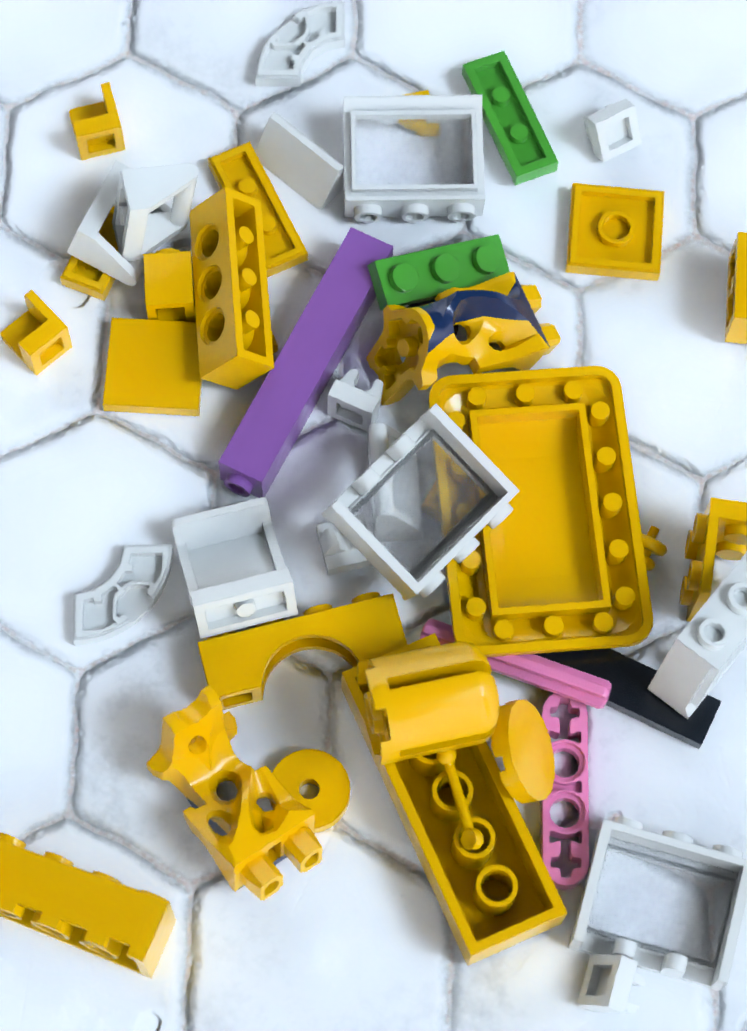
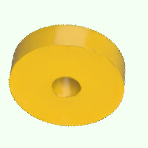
[270,749,350,833]

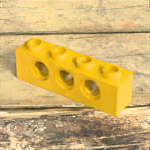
[189,187,274,390]

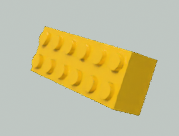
[341,633,568,966]

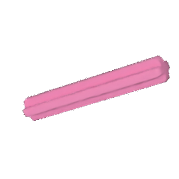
[420,618,612,709]

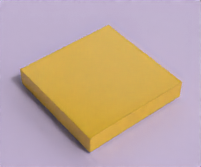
[565,183,665,281]
[103,317,203,416]

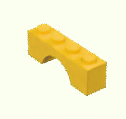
[197,592,408,710]

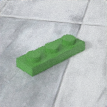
[462,50,559,186]
[368,234,510,311]

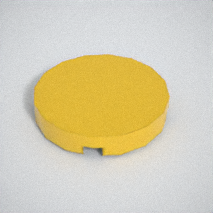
[491,699,555,804]

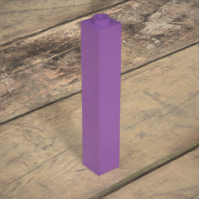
[218,227,393,498]

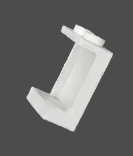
[171,497,298,639]

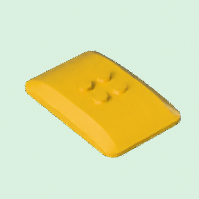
[428,366,653,657]

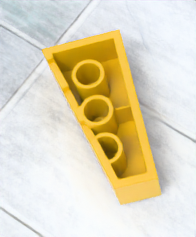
[0,832,176,979]

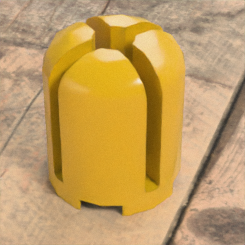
[357,641,499,765]

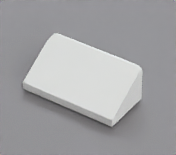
[255,112,343,210]

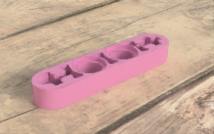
[540,693,589,891]

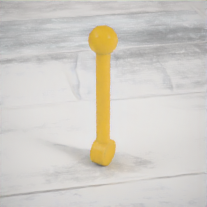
[436,749,483,850]

